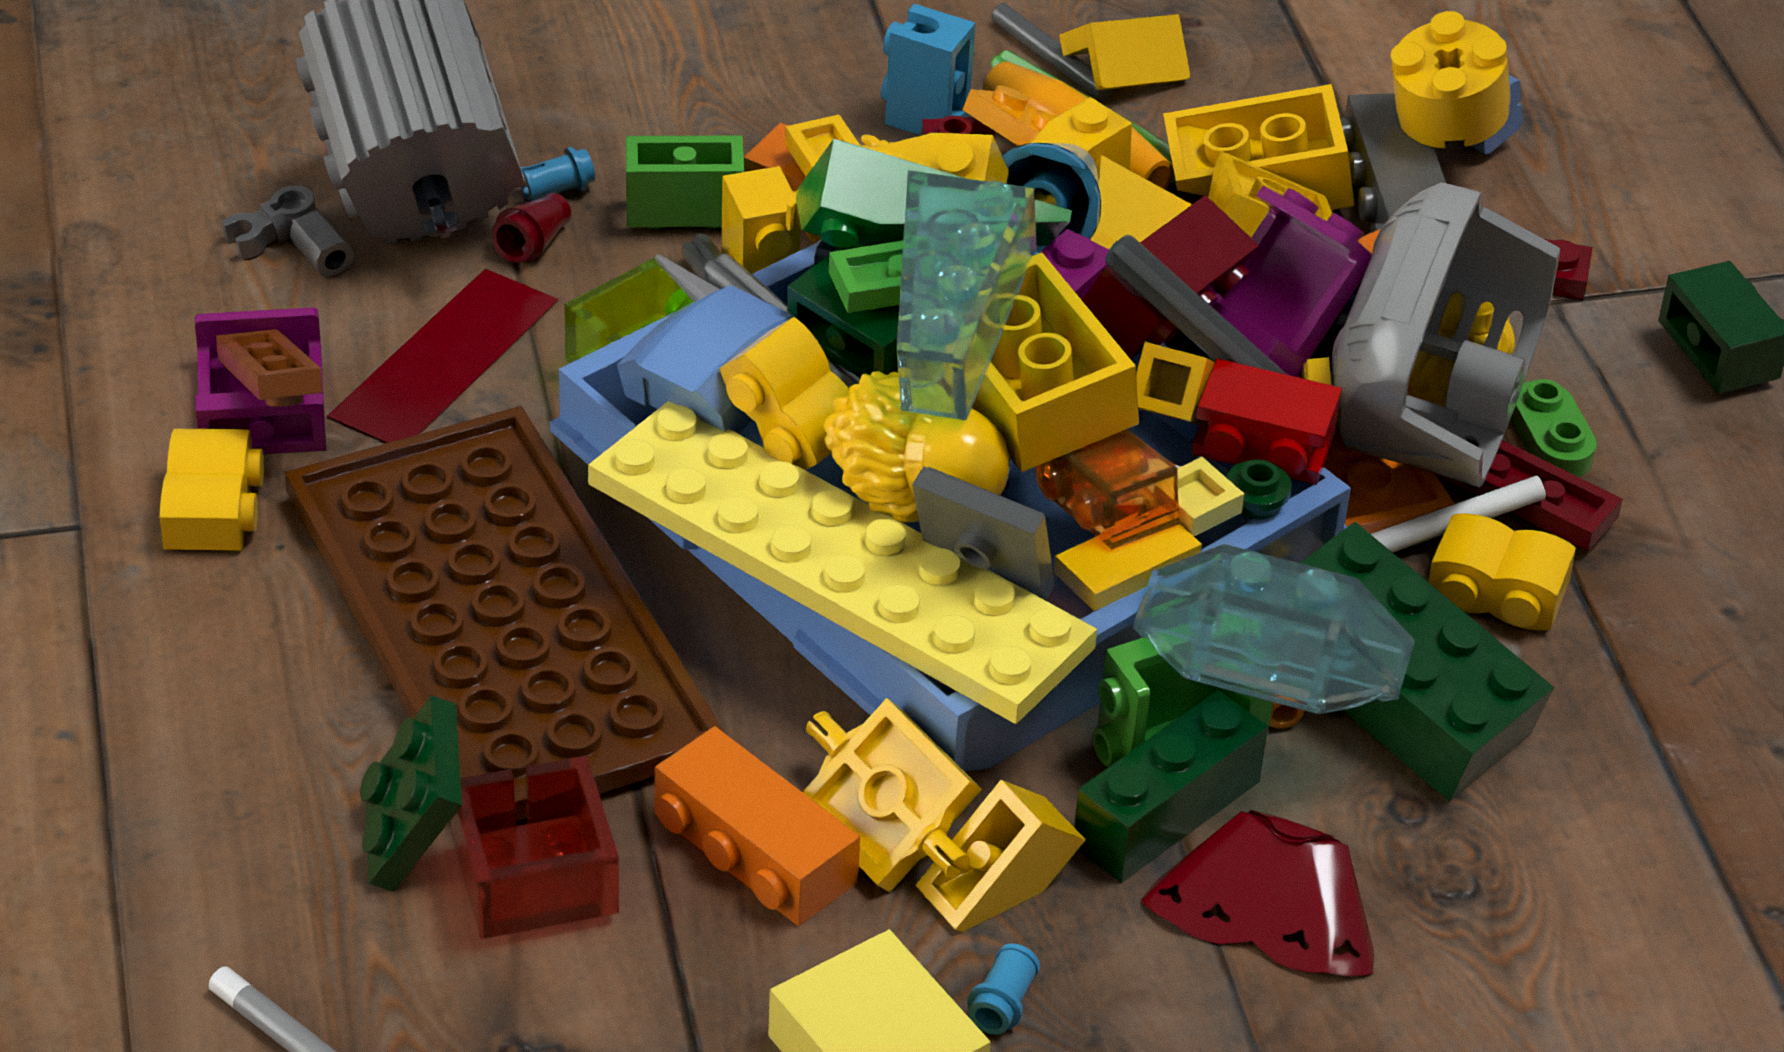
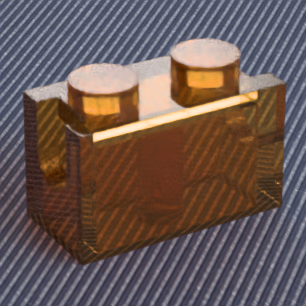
[1036,429,1179,549]

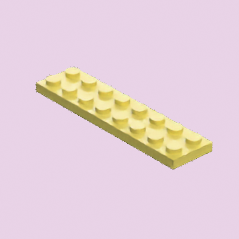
[588,401,1097,724]

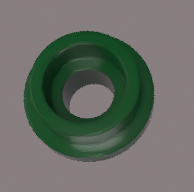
[1226,459,1292,520]

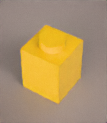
[1136,342,1215,426]

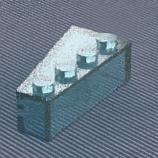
[897,170,1036,420]

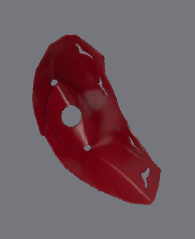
[1141,809,1374,976]

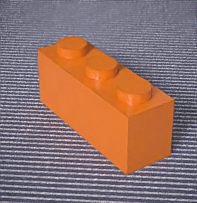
[654,726,860,927]

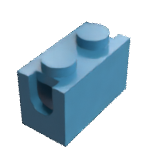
[881,4,975,136]

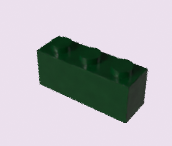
[1074,690,1268,883]

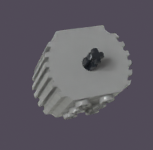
[295,0,526,244]

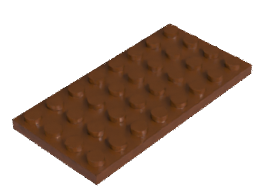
[285,406,726,834]

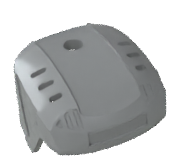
[1330,182,1561,488]

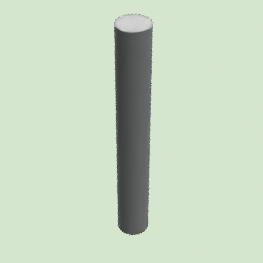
[992,3,1114,102]

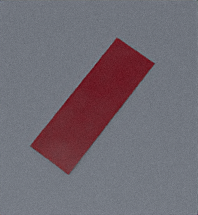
[327,268,559,443]

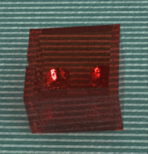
[451,755,619,939]

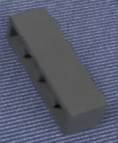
[1340,93,1446,233]

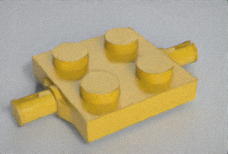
[803,698,982,892]

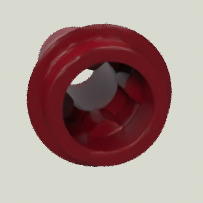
[492,193,571,263]

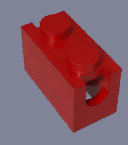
[1191,358,1342,485]

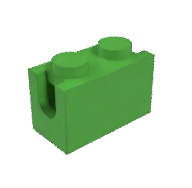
[626,135,744,229]

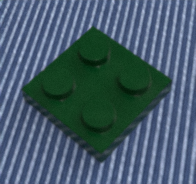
[360,695,462,892]

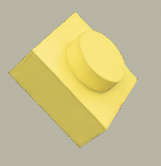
[1149,457,1244,536]

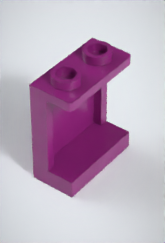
[1212,186,1372,377]
[195,307,327,454]

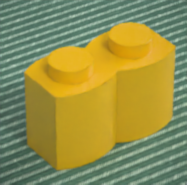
[719,317,849,470]
[159,428,264,551]
[1429,513,1576,630]

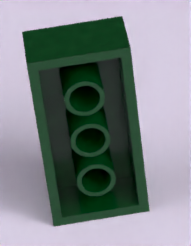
[1258,522,1555,802]

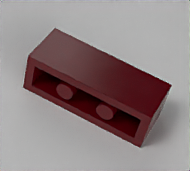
[1082,195,1259,359]

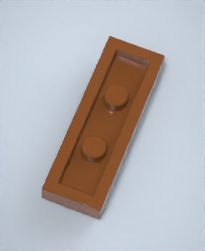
[216,329,323,407]

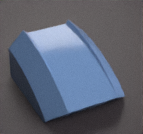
[617,285,794,434]

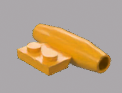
[962,61,1173,190]

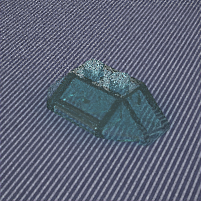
[1133,544,1415,714]

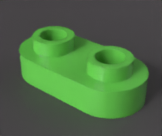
[1511,379,1597,477]

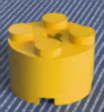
[1390,11,1510,148]

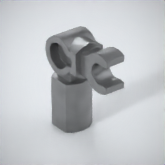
[222,186,353,279]

